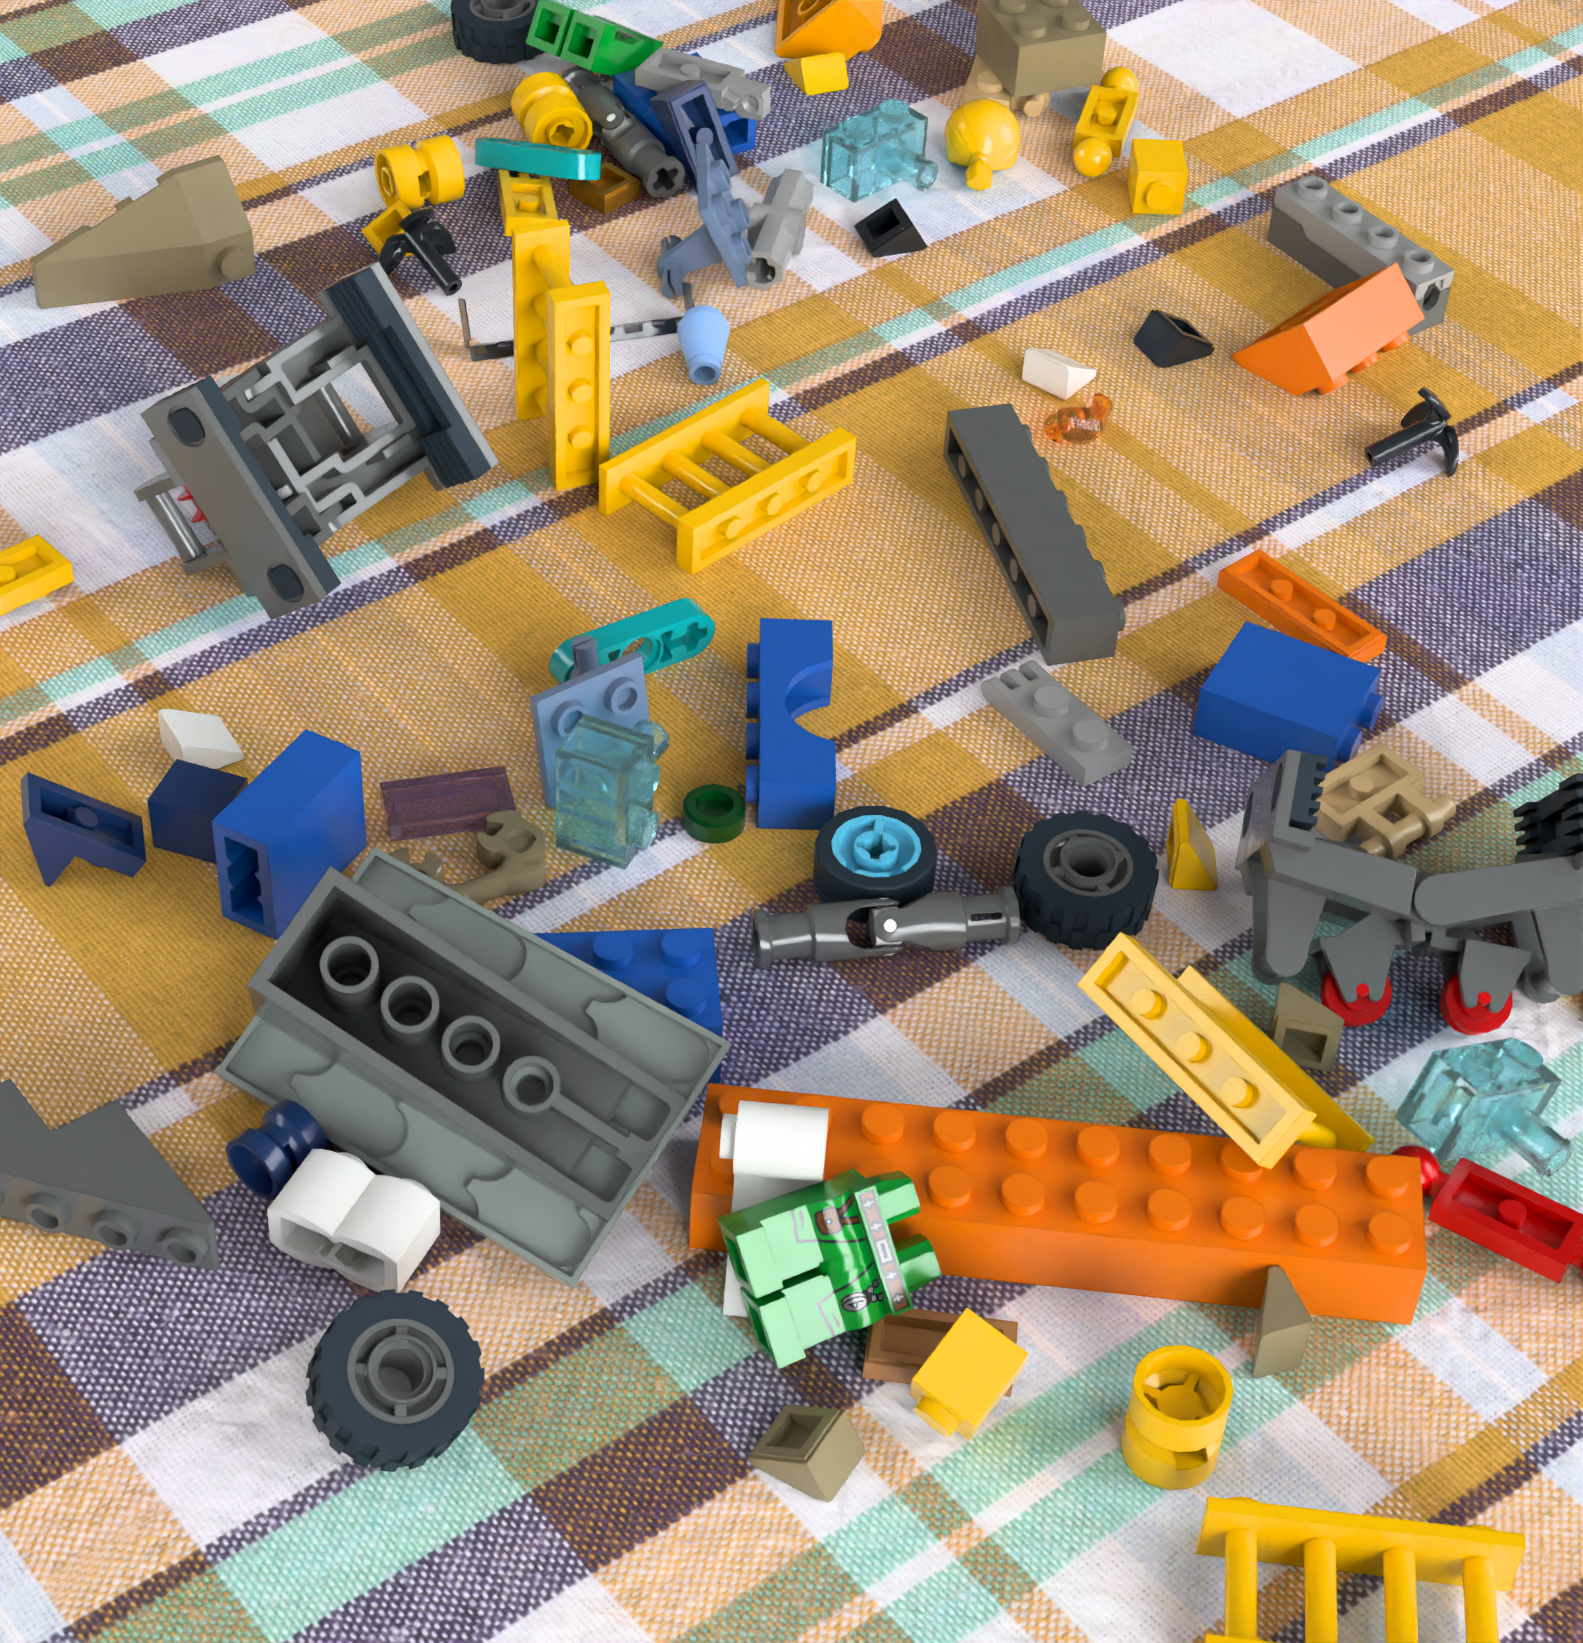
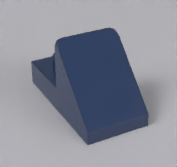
[21,772,146,887]

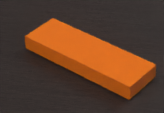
[1217,549,1388,663]

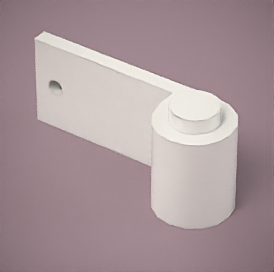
[719,1100,829,1317]

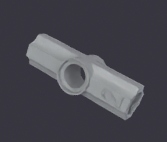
[746,169,814,290]

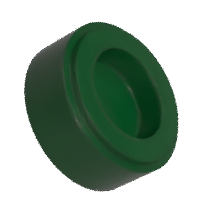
[682,784,746,844]

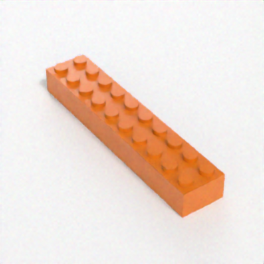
[689,1083,1427,1325]

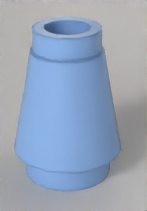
[677,305,730,385]

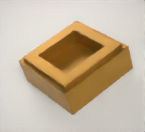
[570,161,641,215]

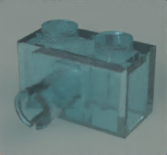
[820,98,938,203]
[555,714,670,870]
[1394,1038,1574,1178]

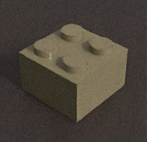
[975,0,1107,98]

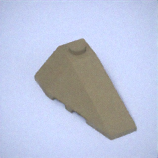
[30,155,256,309]

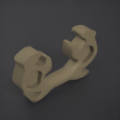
[388,810,546,904]

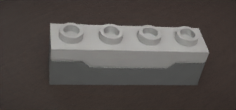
[1267,175,1455,336]

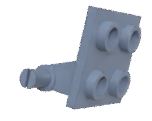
[657,141,752,299]
[529,635,655,809]

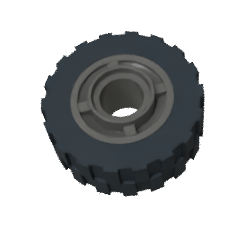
[451,0,545,64]
[1012,811,1159,951]
[305,1289,485,1472]

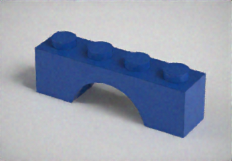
[745,618,836,830]

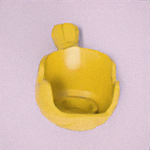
[944,98,1021,191]

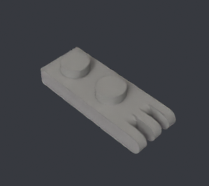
[981,660,1133,787]

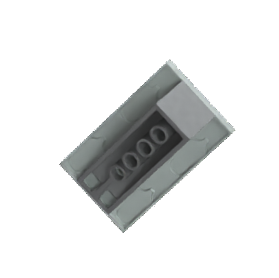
[215,847,733,1289]

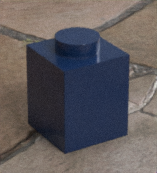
[147,759,248,864]

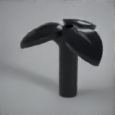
[379,207,462,296]
[1364,386,1459,477]

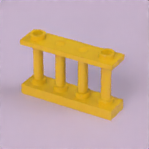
[512,219,610,491]
[599,378,856,575]
[1077,932,1376,1170]
[1197,1496,1526,1643]

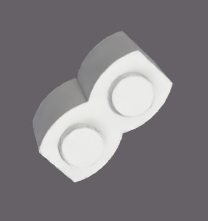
[267,1149,440,1293]

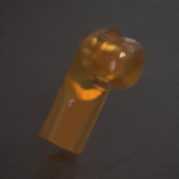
[1044,393,1113,444]

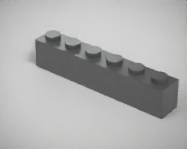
[943,403,1125,666]

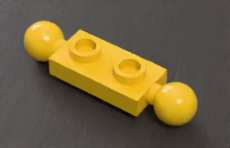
[1072,66,1139,177]

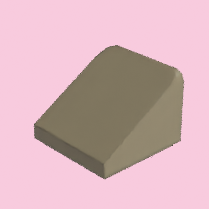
[1269,981,1344,1072]
[1251,1265,1313,1378]
[748,1404,865,1502]

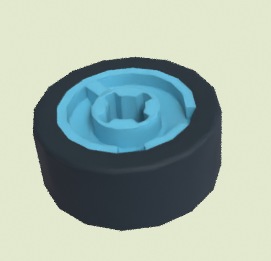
[813,806,937,924]

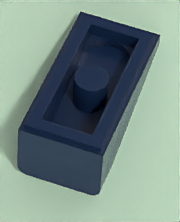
[650,80,740,194]

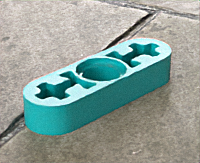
[474,138,602,180]
[549,598,715,684]

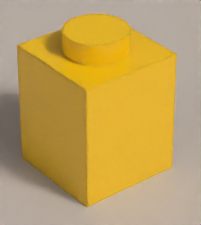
[1127,139,1188,215]
[909,1308,1029,1441]

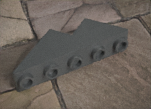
[0,1079,220,1271]

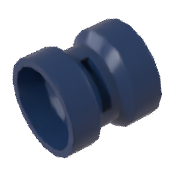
[226,1099,328,1199]

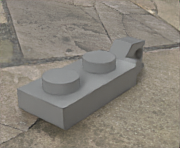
[635,47,771,120]

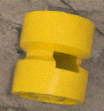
[511,72,593,150]
[374,134,465,211]
[1120,1345,1234,1490]

